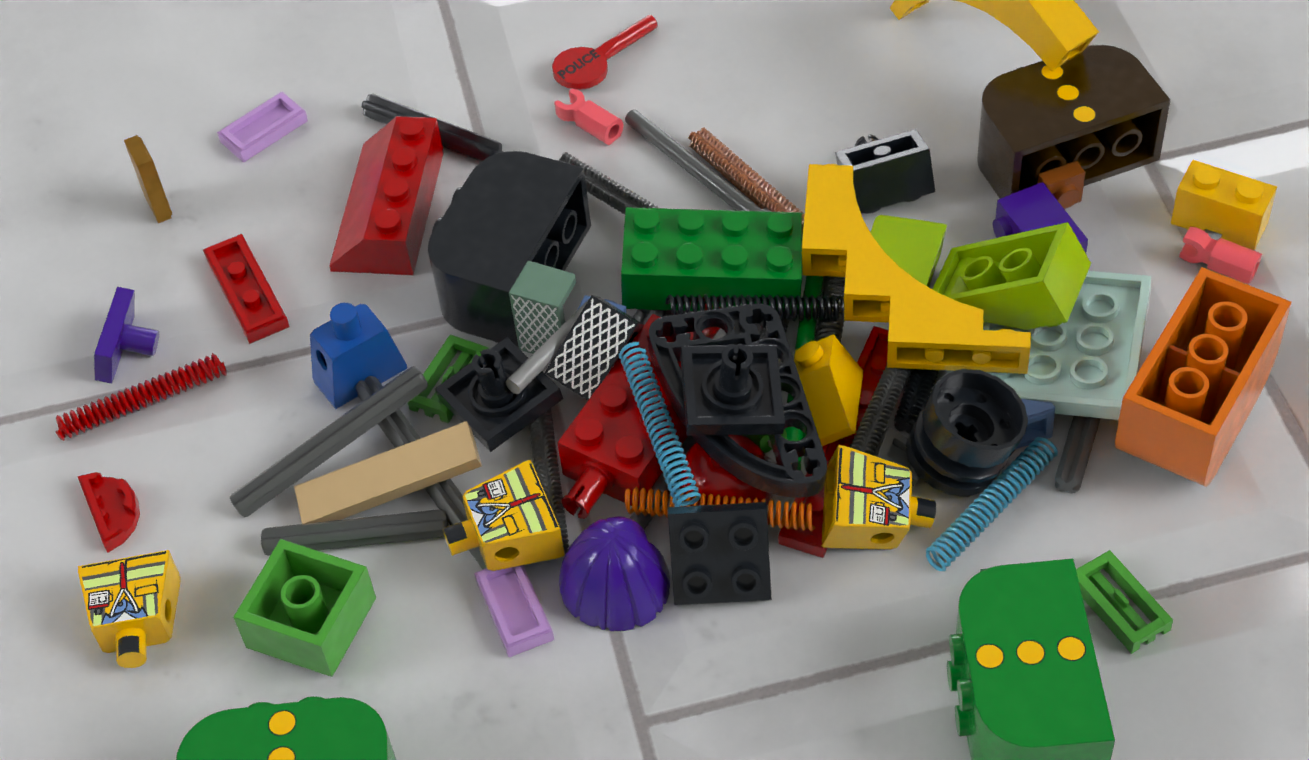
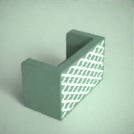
[509,261,576,354]

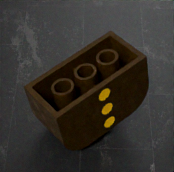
[977,45,1170,198]

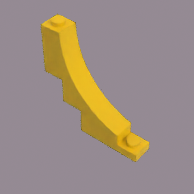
[802,164,1031,374]

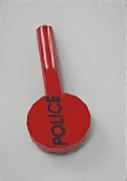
[552,15,658,90]

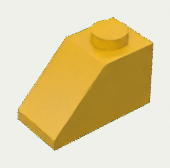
[794,334,863,446]

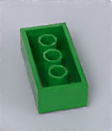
[621,207,802,314]

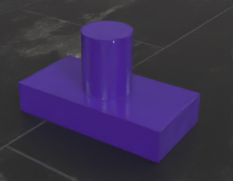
[94,286,159,384]

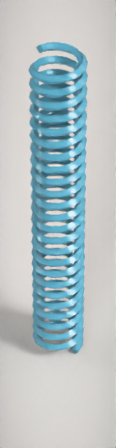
[619,342,701,507]
[926,437,1058,572]

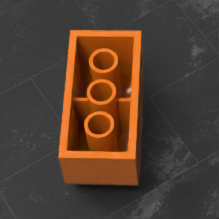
[1115,267,1292,487]

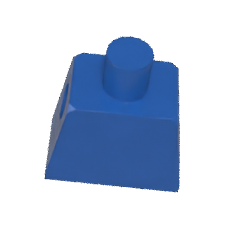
[310,303,408,410]

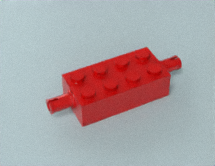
[557,303,720,519]

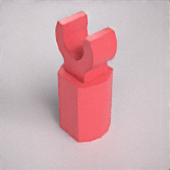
[554,88,623,145]
[1179,227,1262,284]

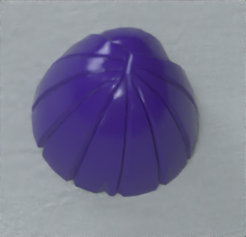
[559,516,671,631]

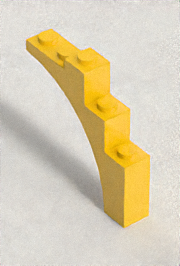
[890,0,1099,71]

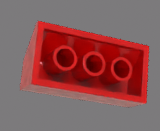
[329,116,444,275]

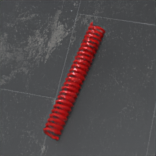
[55,353,227,441]

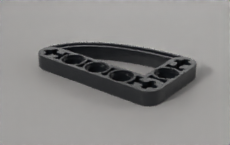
[648,303,827,498]

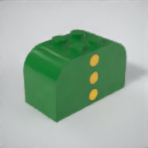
[947,558,1115,760]
[176,696,396,760]

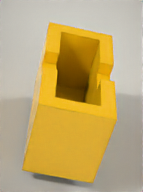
[1171,160,1277,251]

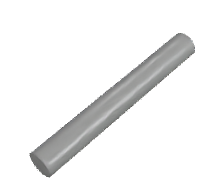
[506,298,590,394]

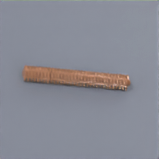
[688,127,805,234]

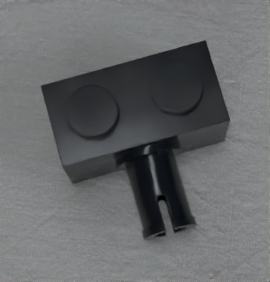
[835,129,935,214]

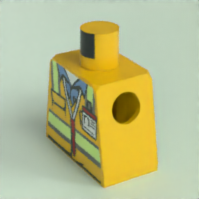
[821,445,936,549]
[443,459,565,571]
[78,550,181,668]

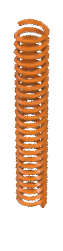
[625,487,815,531]

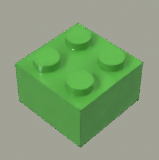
[233,539,376,677]

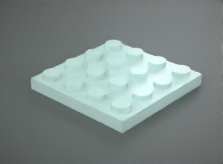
[946,271,1152,420]

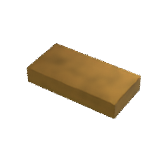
[124,135,173,224]

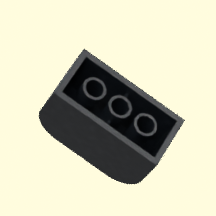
[428,151,591,348]

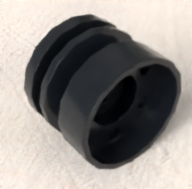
[906,369,1028,497]

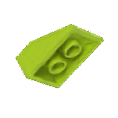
[932,222,1091,330]

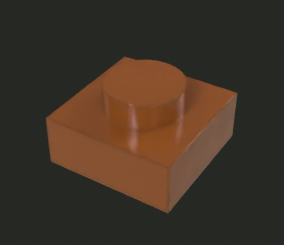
[1038,161,1086,209]

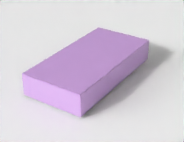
[217,92,308,162]
[474,565,554,657]

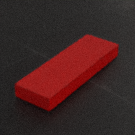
[203,234,290,344]

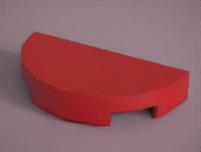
[77,472,140,553]

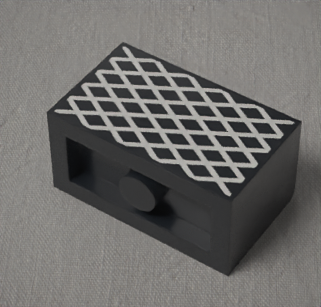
[545,295,644,400]

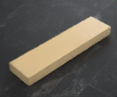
[294,421,482,524]

